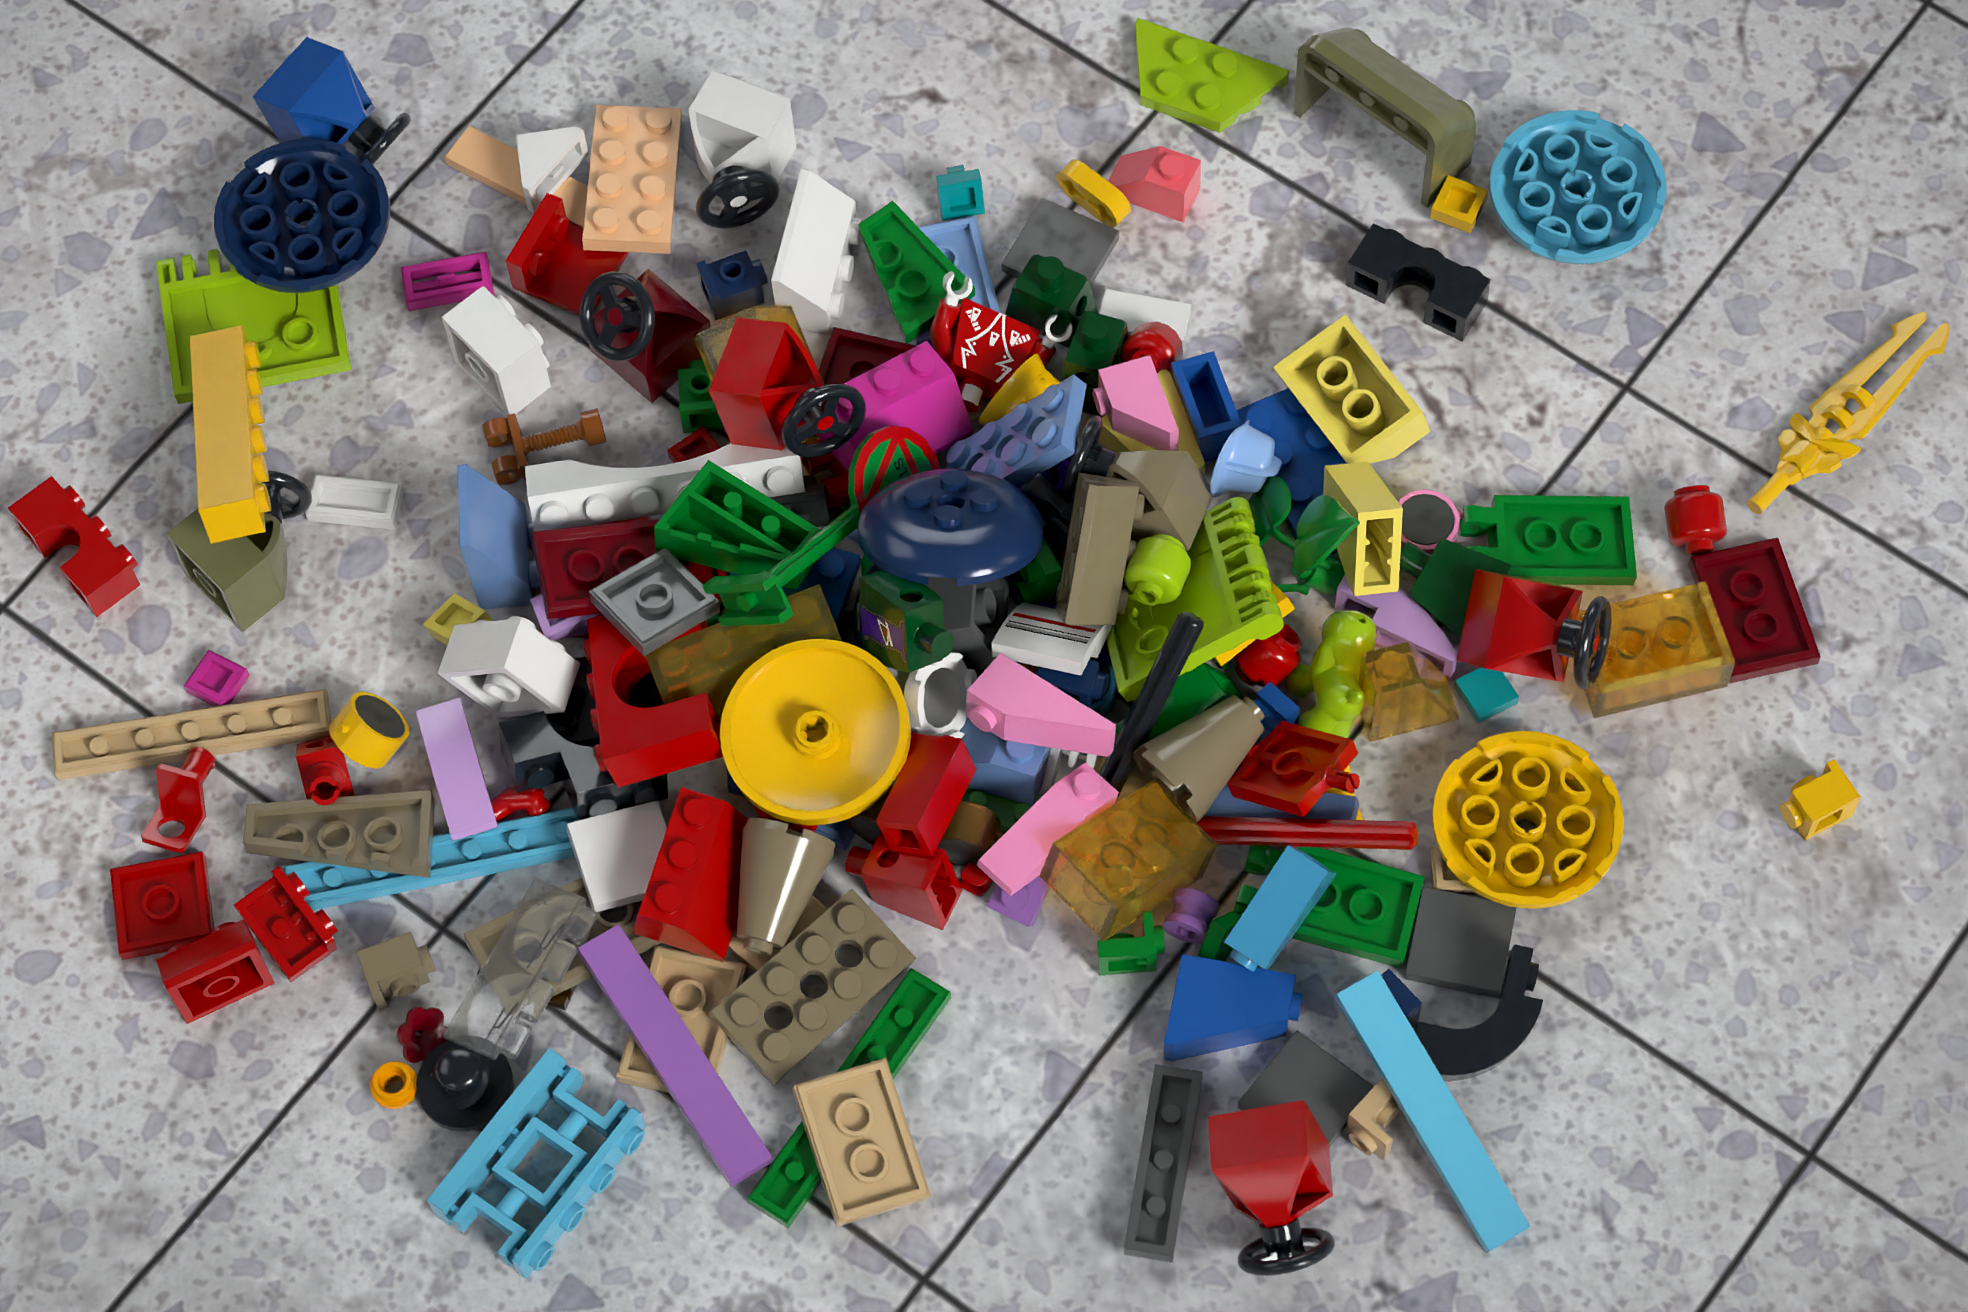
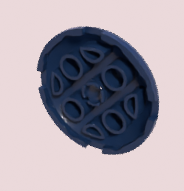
[214,139,390,293]
[857,469,1044,586]

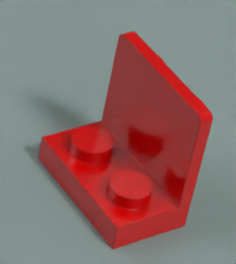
[505,193,629,315]

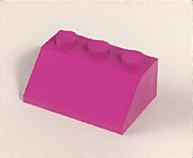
[816,341,973,473]

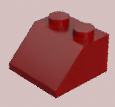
[156,919,275,1024]

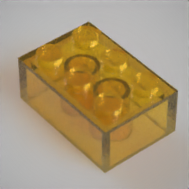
[1573,582,1735,718]
[1040,780,1218,942]

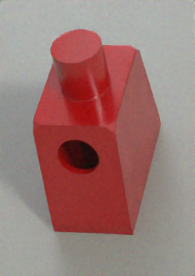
[845,834,963,930]

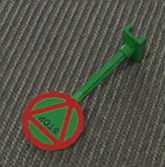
[702,426,940,626]

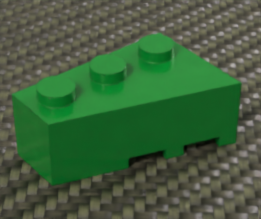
[654,460,822,590]

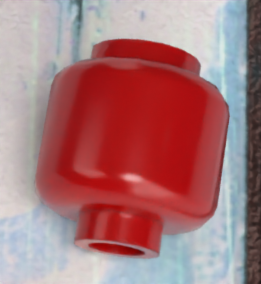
[1120,321,1183,373]
[1664,485,1727,555]
[1234,622,1302,687]

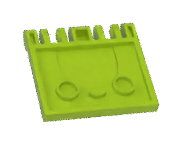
[156,249,352,404]
[1106,497,1284,703]

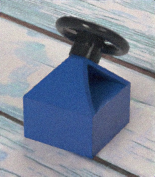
[253,37,411,164]

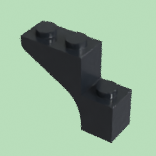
[499,711,668,820]

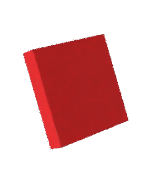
[110,851,214,960]

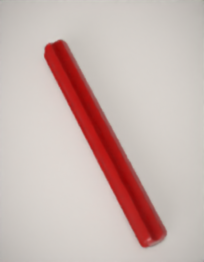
[1189,816,1418,850]

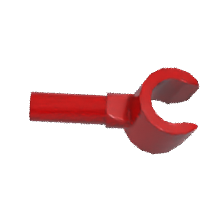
[960,862,993,896]

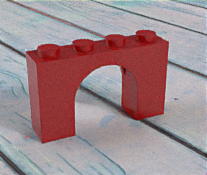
[583,614,723,788]
[753,732,977,856]

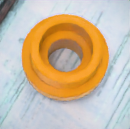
[370,1061,417,1109]

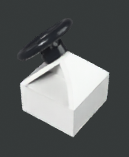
[689,70,796,228]

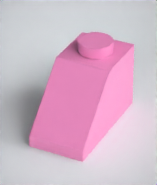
[1093,355,1179,451]

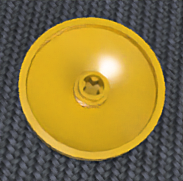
[720,639,911,825]

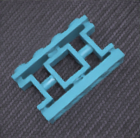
[427,1048,646,1279]

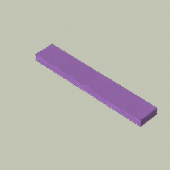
[578,924,773,1187]

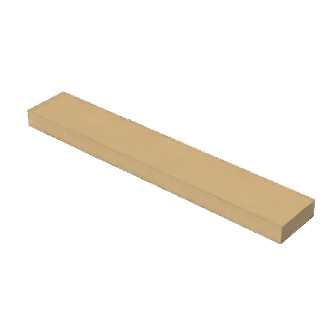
[52,689,332,780]

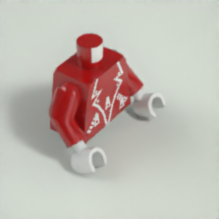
[930,271,1072,413]

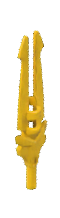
[1747,312,1949,514]

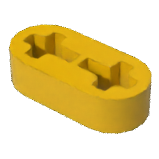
[1056,159,1132,228]

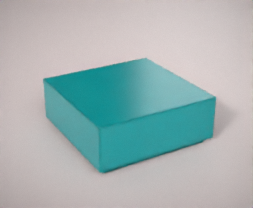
[1454,667,1519,724]

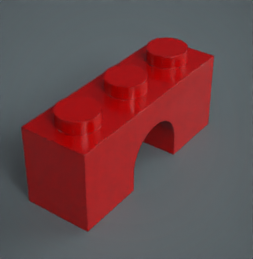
[8,476,140,617]

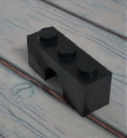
[1346,223,1491,342]

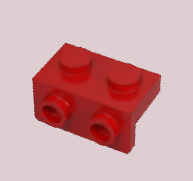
[234,866,338,983]

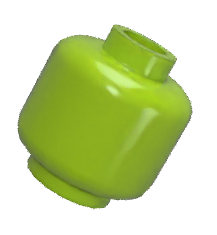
[1124,534,1191,606]

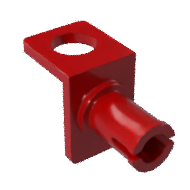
[295,736,355,806]
[141,747,216,853]

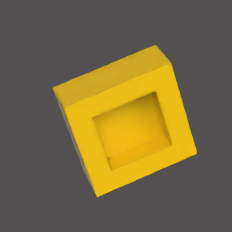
[1430,175,1489,233]

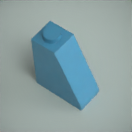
[1225,845,1337,972]

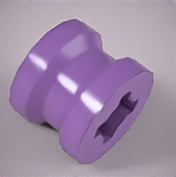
[1163,888,1219,944]

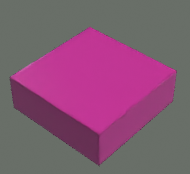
[184,650,250,707]

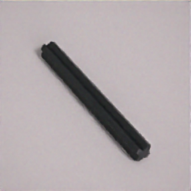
[1099,611,1204,803]

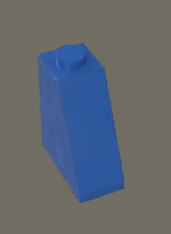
[1164,954,1303,1061]

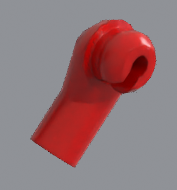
[491,787,550,823]

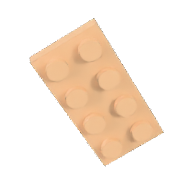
[583,105,682,254]

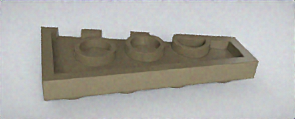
[243,790,435,878]

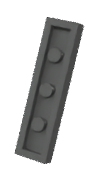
[1124,1064,1203,1263]

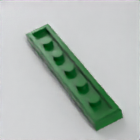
[747,968,951,1229]

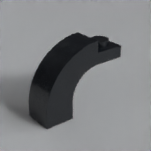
[1414,944,1543,1082]

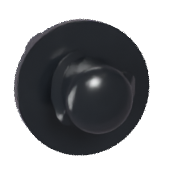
[416,1037,514,1132]

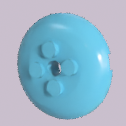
[1489,110,1667,264]

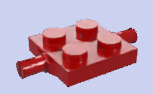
[1227,721,1360,817]

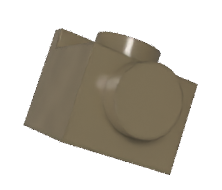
[357,932,436,1010]

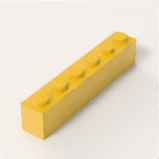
[190,325,271,544]

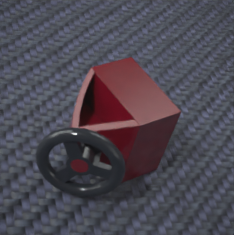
[580,269,715,403]

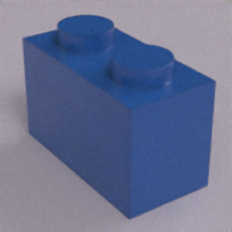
[1171,351,1242,462]

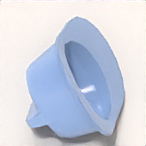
[1210,420,1282,497]

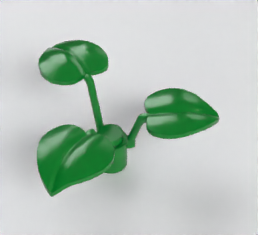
[1212,475,1360,671]

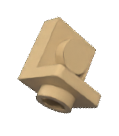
[1346,1079,1401,1160]

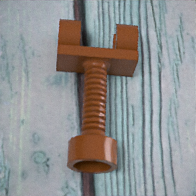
[482,408,607,485]

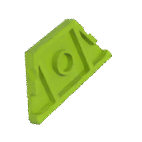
[1135,18,1289,133]

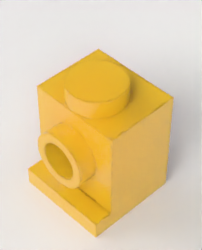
[1780,759,1861,841]

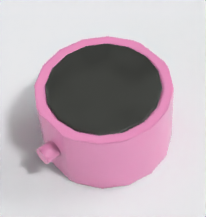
[1398,489,1463,554]

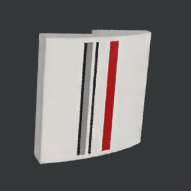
[992,602,1112,676]

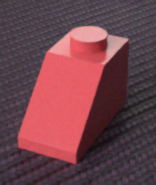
[1108,146,1201,223]

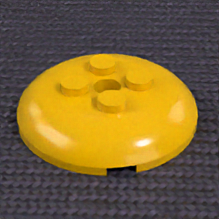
[1432,731,1624,909]

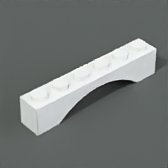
[525,443,805,531]

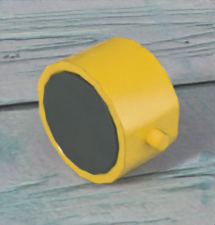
[329,691,409,769]

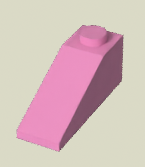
[966,653,1116,757]
[977,762,1119,896]

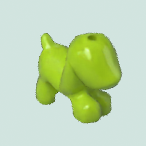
[1285,610,1377,738]

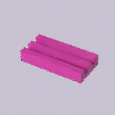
[401,251,495,311]

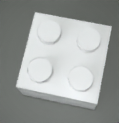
[442,286,551,415]
[438,616,580,718]

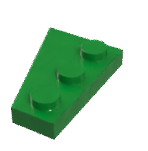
[858,200,975,345]

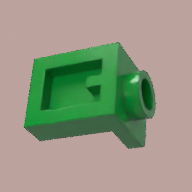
[1097,911,1165,976]

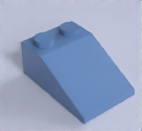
[458,464,540,609]
[960,717,1051,806]

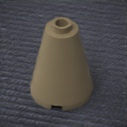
[1133,695,1265,823]
[737,818,836,955]

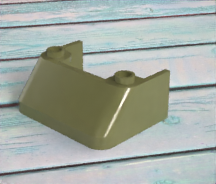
[1294,27,1476,208]

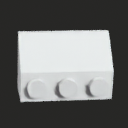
[771,169,863,335]

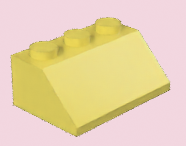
[1273,314,1431,464]

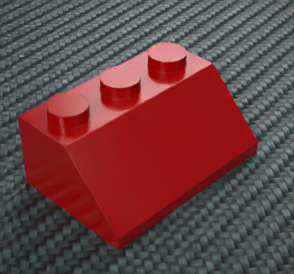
[632,787,748,962]

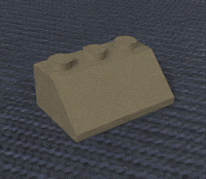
[1055,473,1145,625]

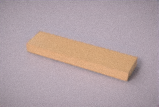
[445,126,588,228]

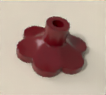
[397,1006,450,1063]

